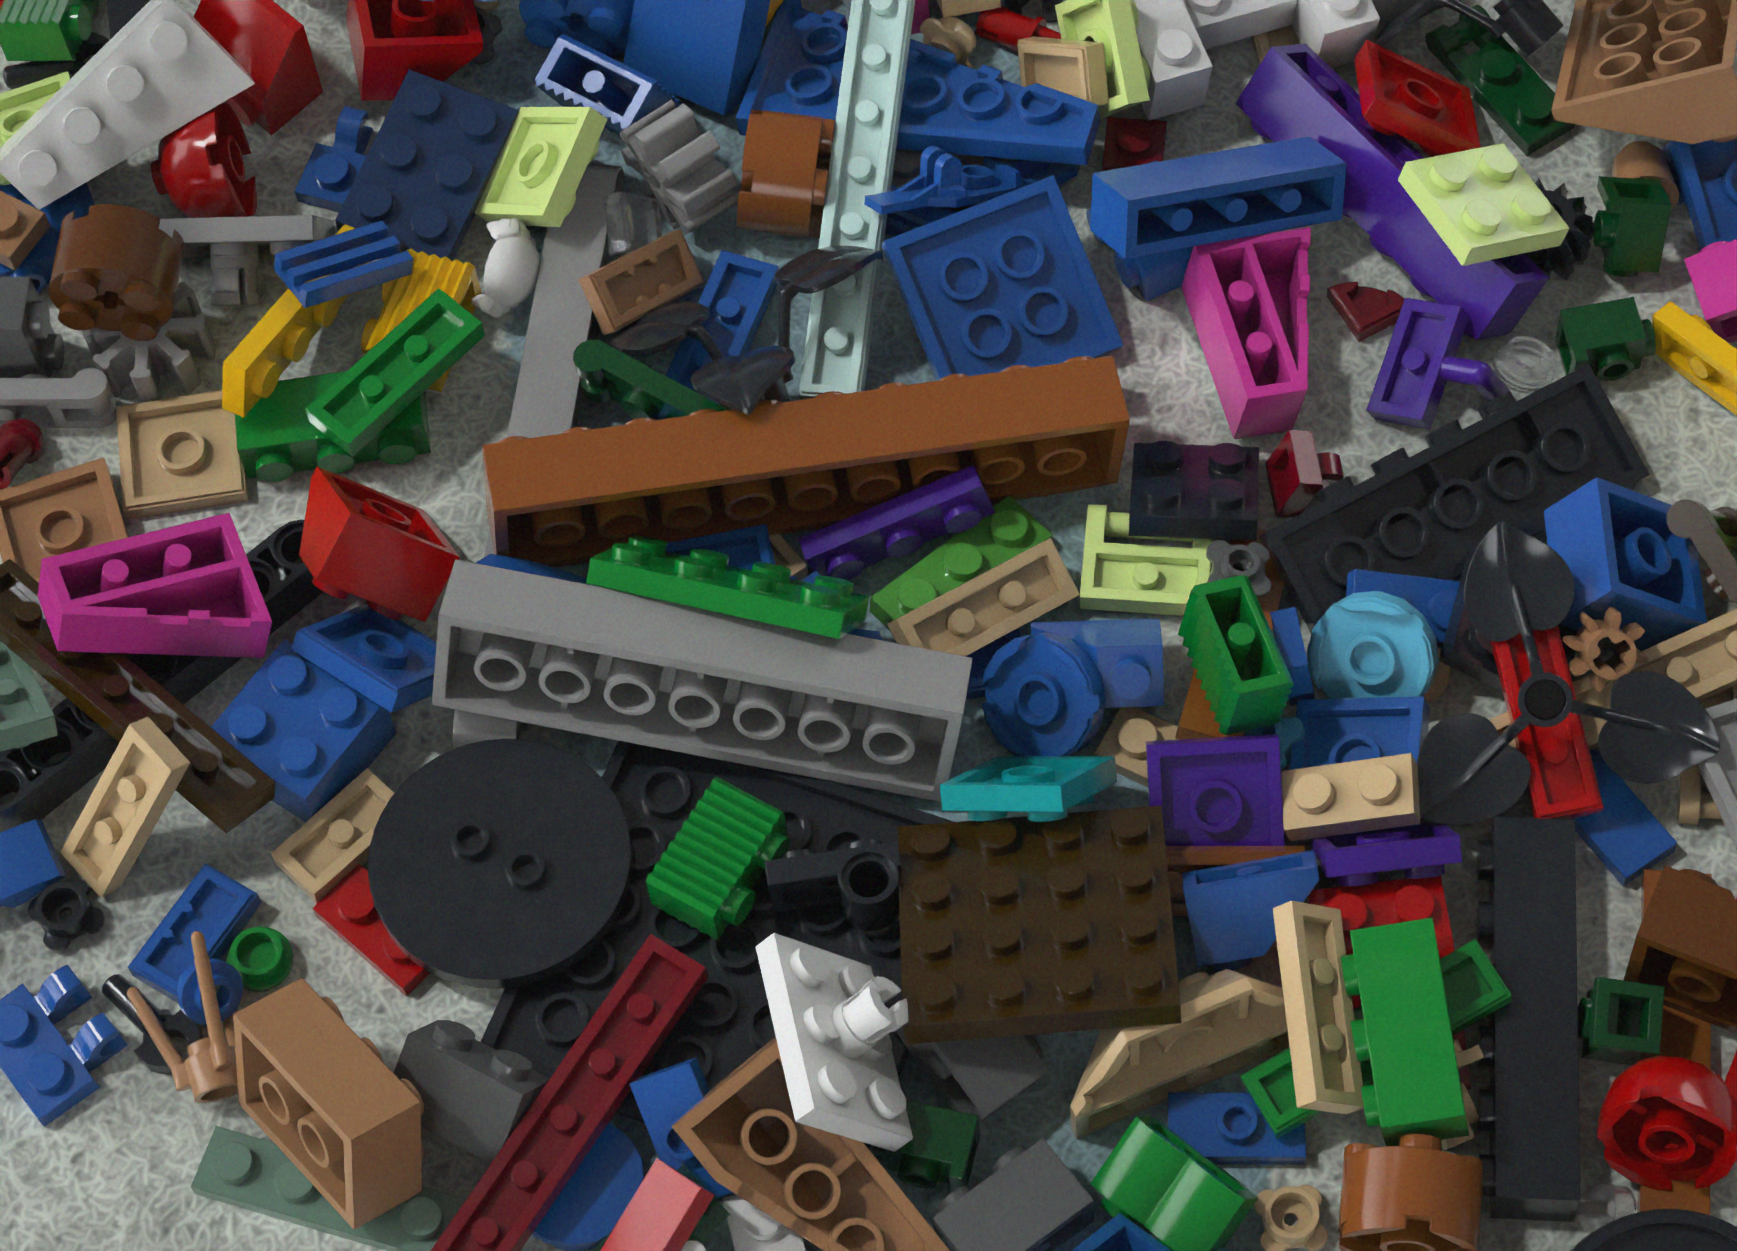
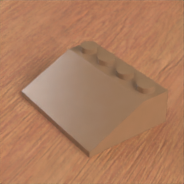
[1551,0,1737,144]

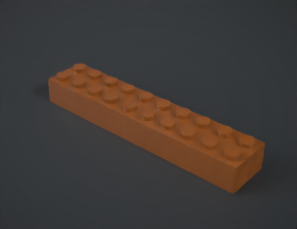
[482,356,1130,567]

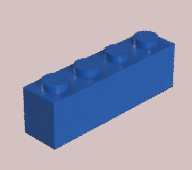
[1090,136,1347,259]

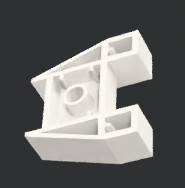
[1134,0,1380,121]

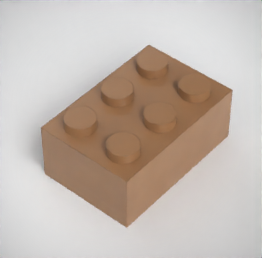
[233,978,425,1230]

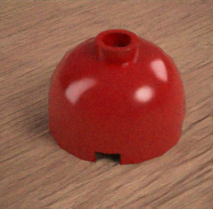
[151,103,257,218]
[1597,1056,1737,1191]

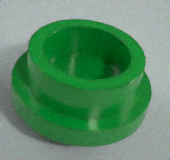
[227,927,294,992]

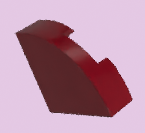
[1327,282,1404,342]

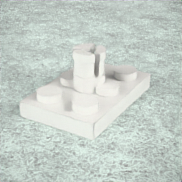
[756,933,913,1152]

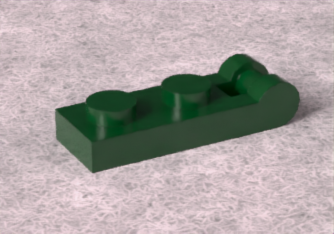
[1425,5,1575,156]
[573,340,729,420]

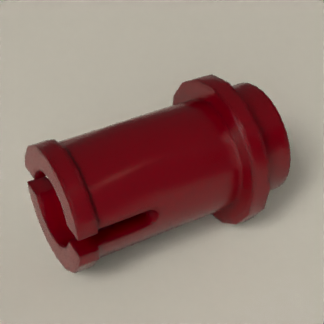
[0,418,44,490]

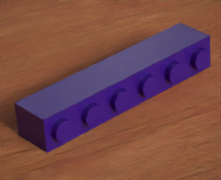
[1235,44,1549,340]

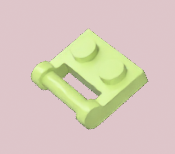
[1080,504,1213,616]

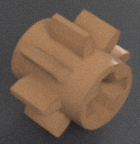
[1562,607,1649,692]

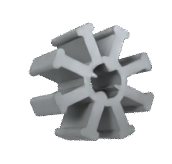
[619,100,738,235]
[83,282,216,402]

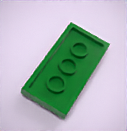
[586,536,870,639]

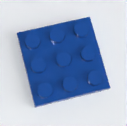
[881,175,1124,381]

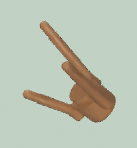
[127,931,238,1103]

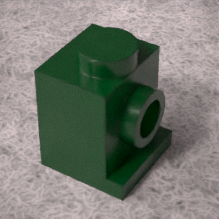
[1593,176,1671,277]
[1555,297,1656,381]
[1578,977,1665,1065]
[874,1100,980,1192]

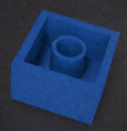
[1544,477,1707,651]
[210,638,396,822]

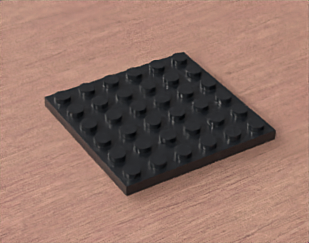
[480,741,954,1150]

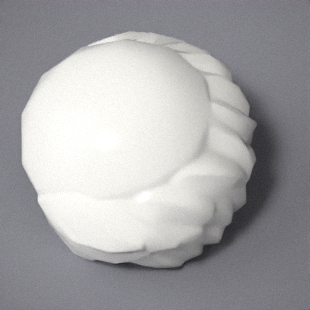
[471,218,540,318]

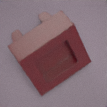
[1265,430,1344,517]

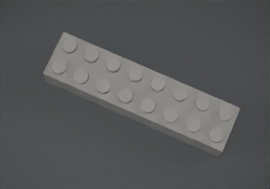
[432,559,973,802]

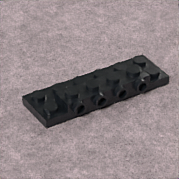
[1259,364,1650,633]

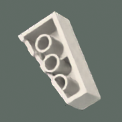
[0,0,255,210]

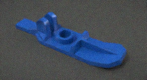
[864,146,1080,215]

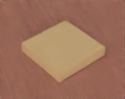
[116,390,249,520]

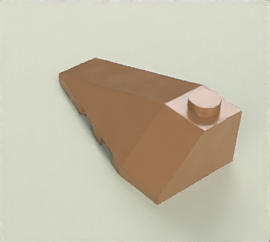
[671,1038,950,1251]

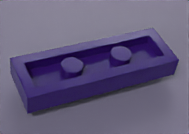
[798,465,996,580]

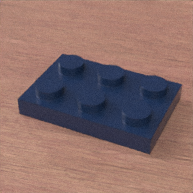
[335,69,519,261]

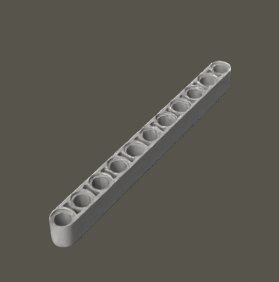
[453,164,624,749]

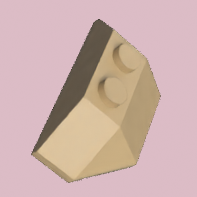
[1070,969,1290,1139]

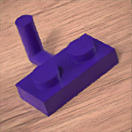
[1366,298,1512,430]

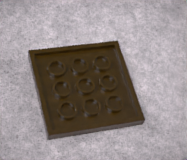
[897,805,1182,1044]

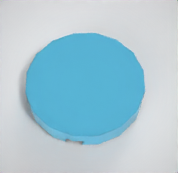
[1307,591,1439,699]

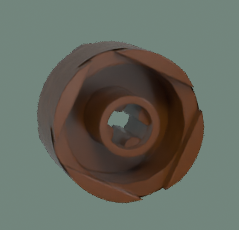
[48,204,185,341]

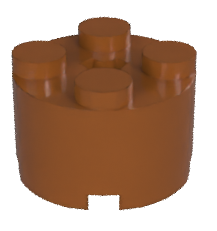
[736,109,835,238]
[1338,1134,1483,1251]

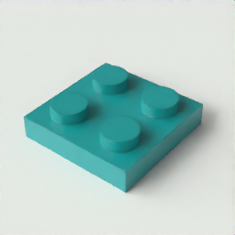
[940,756,1117,822]

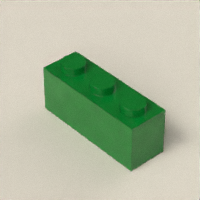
[235,371,431,482]
[1341,918,1469,1146]

